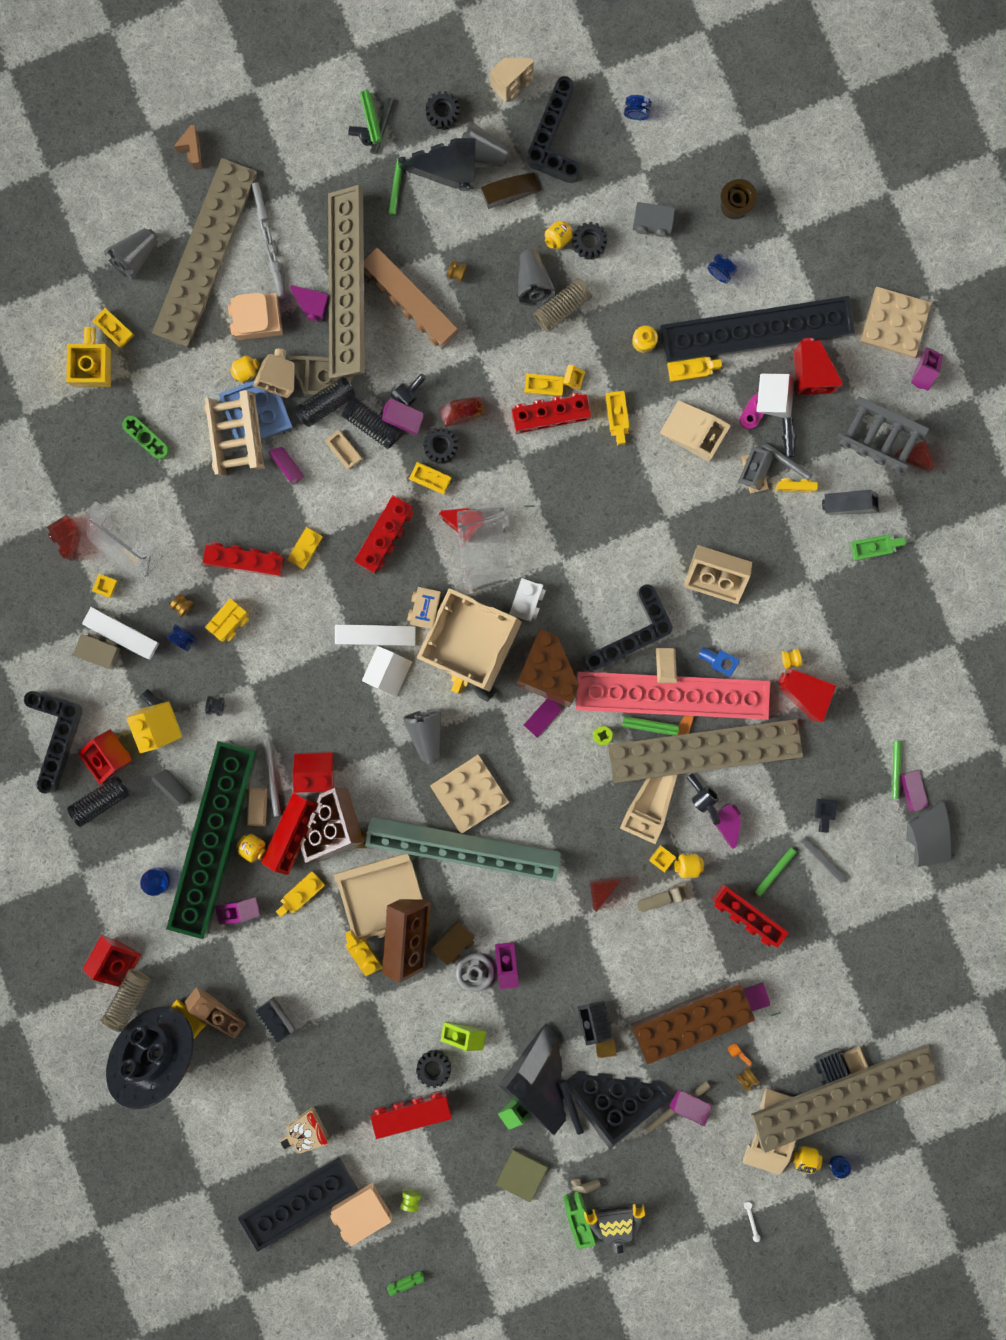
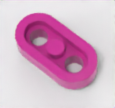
[739,394,764,430]

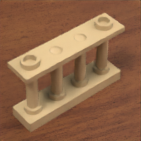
[204,390,265,476]

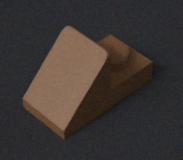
[174,125,203,170]

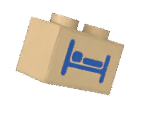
[407,587,441,630]

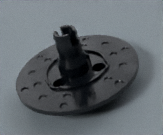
[106,1007,194,1109]

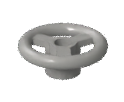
[456,953,494,992]

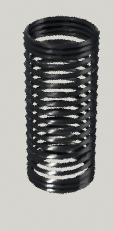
[296,377,355,427]
[341,397,401,450]
[67,776,129,827]

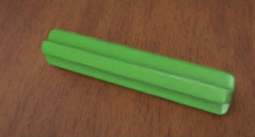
[360,90,382,144]
[622,716,679,736]

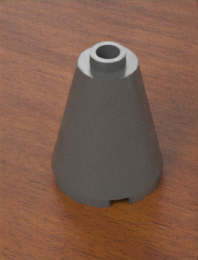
[462,121,510,166]
[104,228,158,281]
[517,249,555,306]
[403,709,441,764]

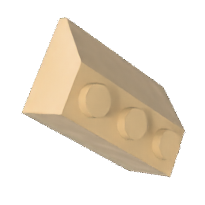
[683,545,752,604]

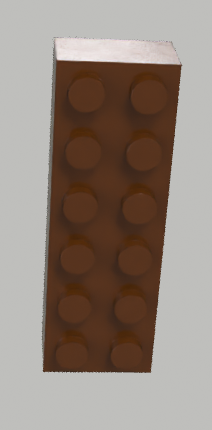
[631,980,755,1065]

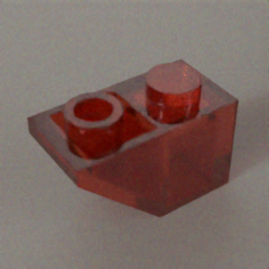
[439,397,486,427]
[47,515,82,561]

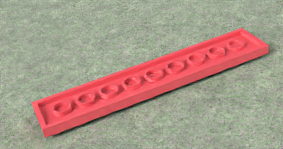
[576,672,770,720]

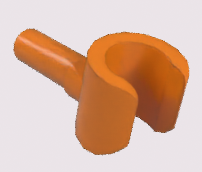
[727,1044,752,1066]

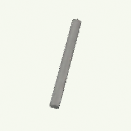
[262,740,281,817]

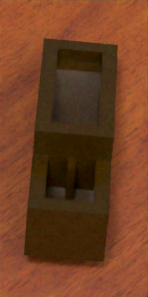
[481,172,541,209]

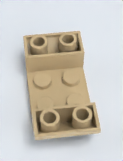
[742,1088,796,1175]

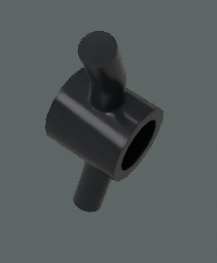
[380,373,426,416]
[687,773,720,825]

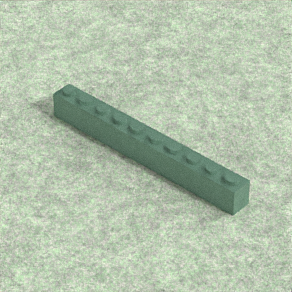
[365,817,561,882]

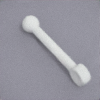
[744,1201,761,1242]

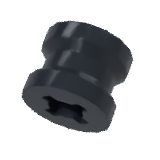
[205,696,225,716]

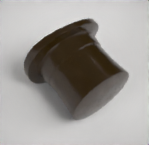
[720,179,757,220]

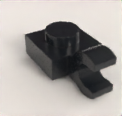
[815,799,837,833]

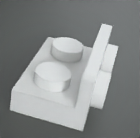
[509,578,546,622]

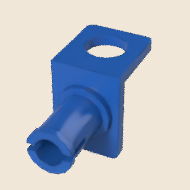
[698,647,740,677]

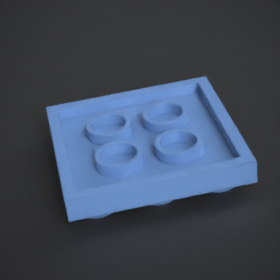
[219,380,293,448]

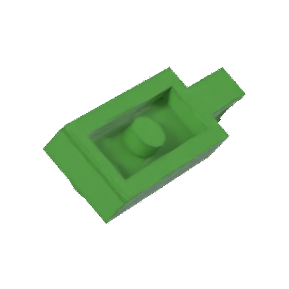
[850,534,906,561]

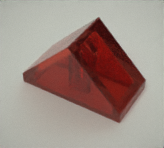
[894,440,935,472]
[589,877,620,912]

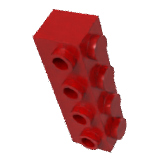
[511,392,591,434]
[354,495,414,574]
[203,542,285,578]
[261,793,318,875]
[712,884,788,948]
[370,1091,452,1139]

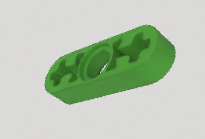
[122,416,169,460]

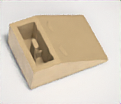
[659,401,731,462]

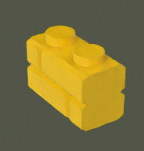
[205,598,250,643]

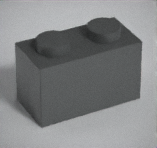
[632,202,675,237]

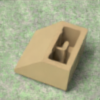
[490,58,534,102]

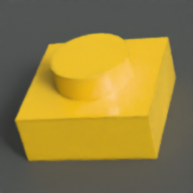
[563,365,585,390]
[92,574,118,598]
[649,845,676,873]

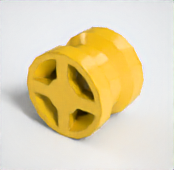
[782,648,802,670]

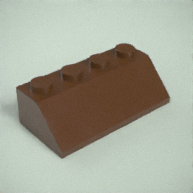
[383,899,431,983]

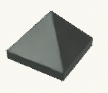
[474,686,497,702]

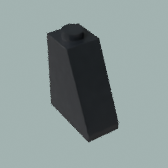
[822,490,879,515]

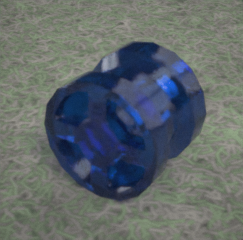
[829,1155,851,1179]

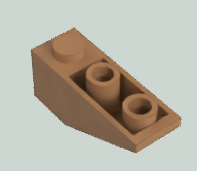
[185,986,246,1039]

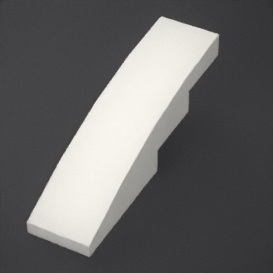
[82,607,159,660]
[335,625,416,646]

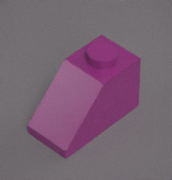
[290,285,329,322]
[911,347,943,391]
[709,803,741,849]
[215,897,260,925]
[495,942,519,990]

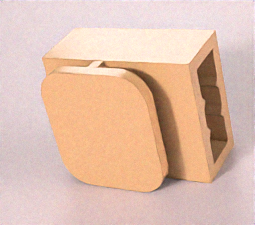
[228,293,283,340]
[330,1182,392,1246]

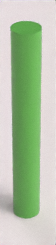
[389,158,403,216]
[892,741,901,799]
[755,848,797,897]

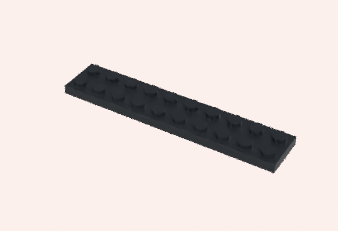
[660,296,855,364]

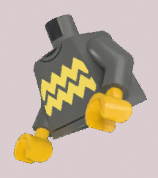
[584,1204,645,1254]

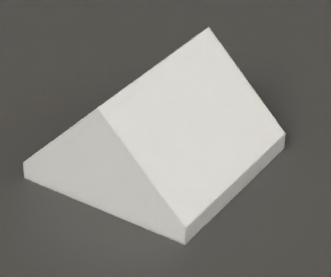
[757,374,795,418]
[362,646,412,696]

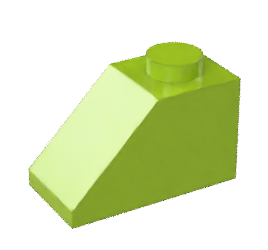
[441,1022,486,1051]

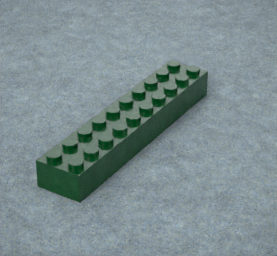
[166,741,258,940]

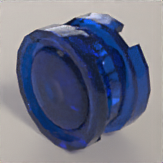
[624,95,652,121]
[707,254,737,284]
[166,624,197,652]
[140,868,170,896]

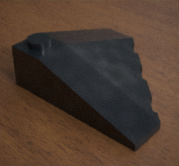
[398,138,476,191]
[498,1023,566,1136]
[566,1071,672,1150]

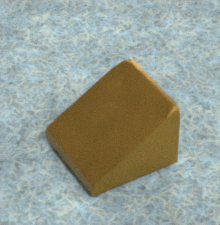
[595,1034,617,1058]

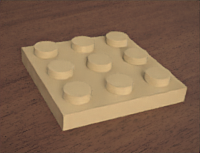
[860,287,932,358]
[430,755,509,834]

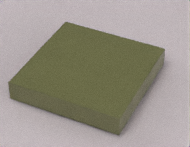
[496,1149,548,1202]

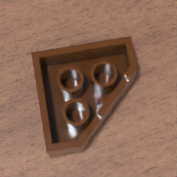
[516,629,579,708]
[300,788,364,863]

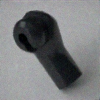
[348,126,373,146]

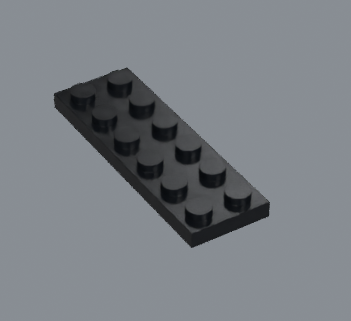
[238,1156,358,1252]

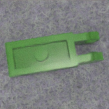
[563,1192,597,1249]

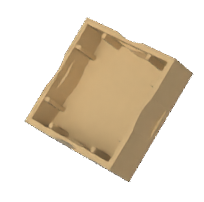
[417,588,522,692]

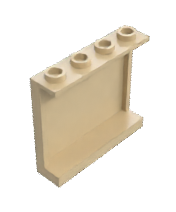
[334,853,423,941]

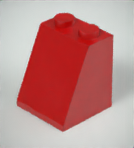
[794,338,842,396]
[778,669,836,722]

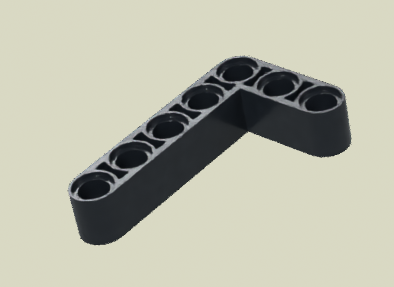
[527,76,580,183]
[585,584,673,670]
[24,691,83,794]

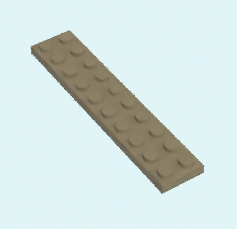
[152,158,258,348]
[328,185,365,380]
[607,719,803,783]
[751,1045,939,1153]

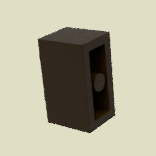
[431,919,475,966]

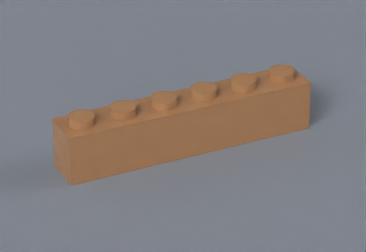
[364,248,458,349]

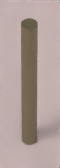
[645,1081,711,1133]

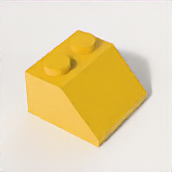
[126,701,182,753]

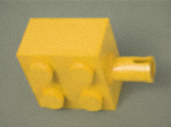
[66,327,111,387]

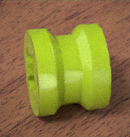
[593,726,613,745]
[400,1190,422,1212]

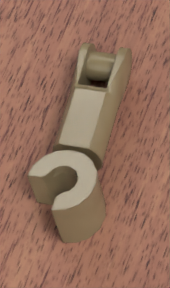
[637,882,691,912]

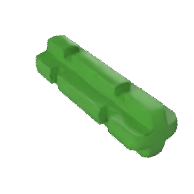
[387,1271,425,1296]

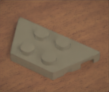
[288,355,355,397]

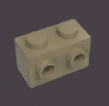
[73,632,122,670]

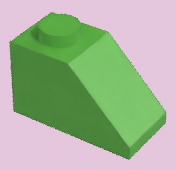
[498,1099,531,1129]

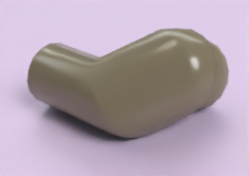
[571,1178,601,1193]

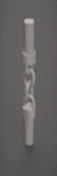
[252,182,286,301]

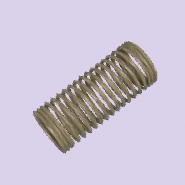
[533,278,592,333]
[101,969,151,1032]

